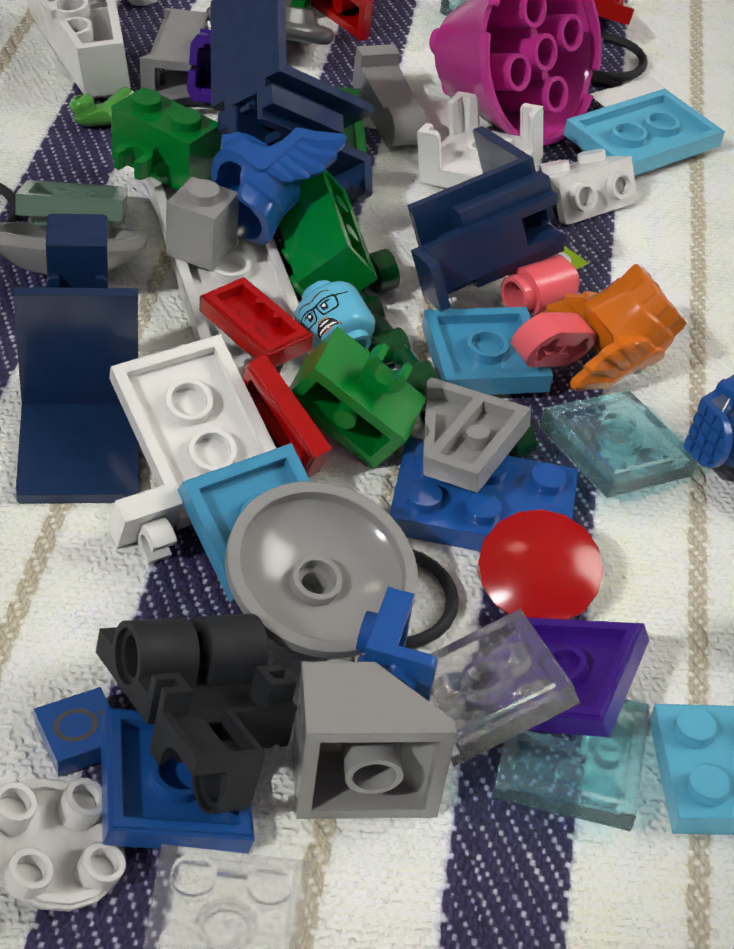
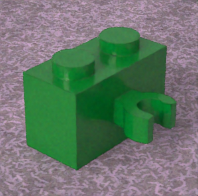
[111,87,221,190]
[289,326,426,469]

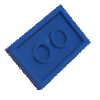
[389,437,578,552]

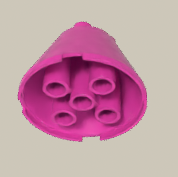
[429,0,602,145]

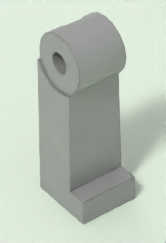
[352,44,427,148]

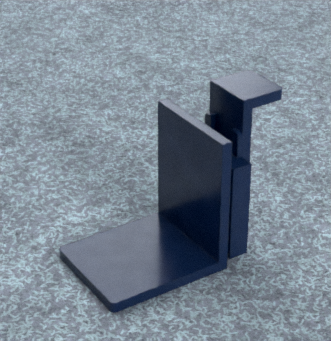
[210,0,374,205]
[407,126,567,312]
[13,214,139,504]

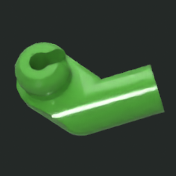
[69,87,134,127]

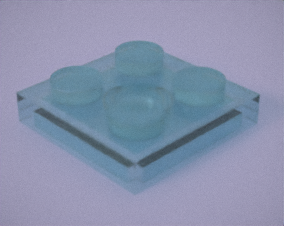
[538,390,698,498]

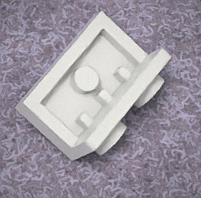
[541,149,638,225]

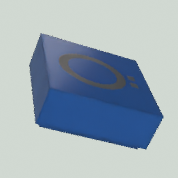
[34,687,111,777]

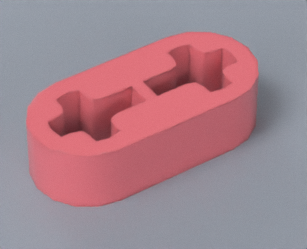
[510,312,597,368]

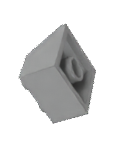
[292,659,457,819]

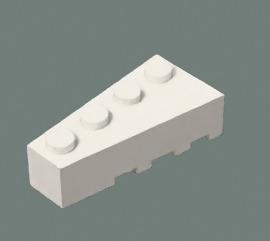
[28,0,131,98]

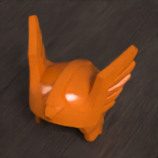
[534,264,687,391]

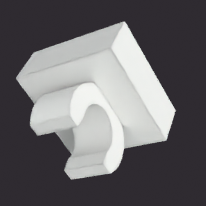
[107,482,183,565]

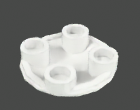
[0,778,126,912]

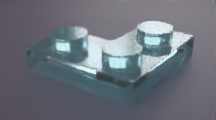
[492,699,650,832]

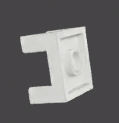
[417,91,543,188]

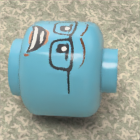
[295,280,375,350]

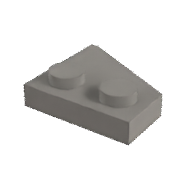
[423,377,531,493]

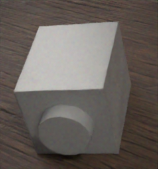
[166,176,239,272]

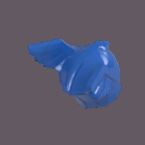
[211,127,347,245]

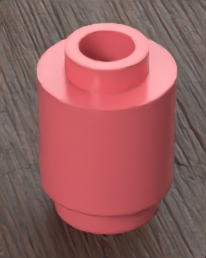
[501,255,580,318]

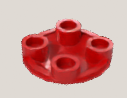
[476,509,603,621]

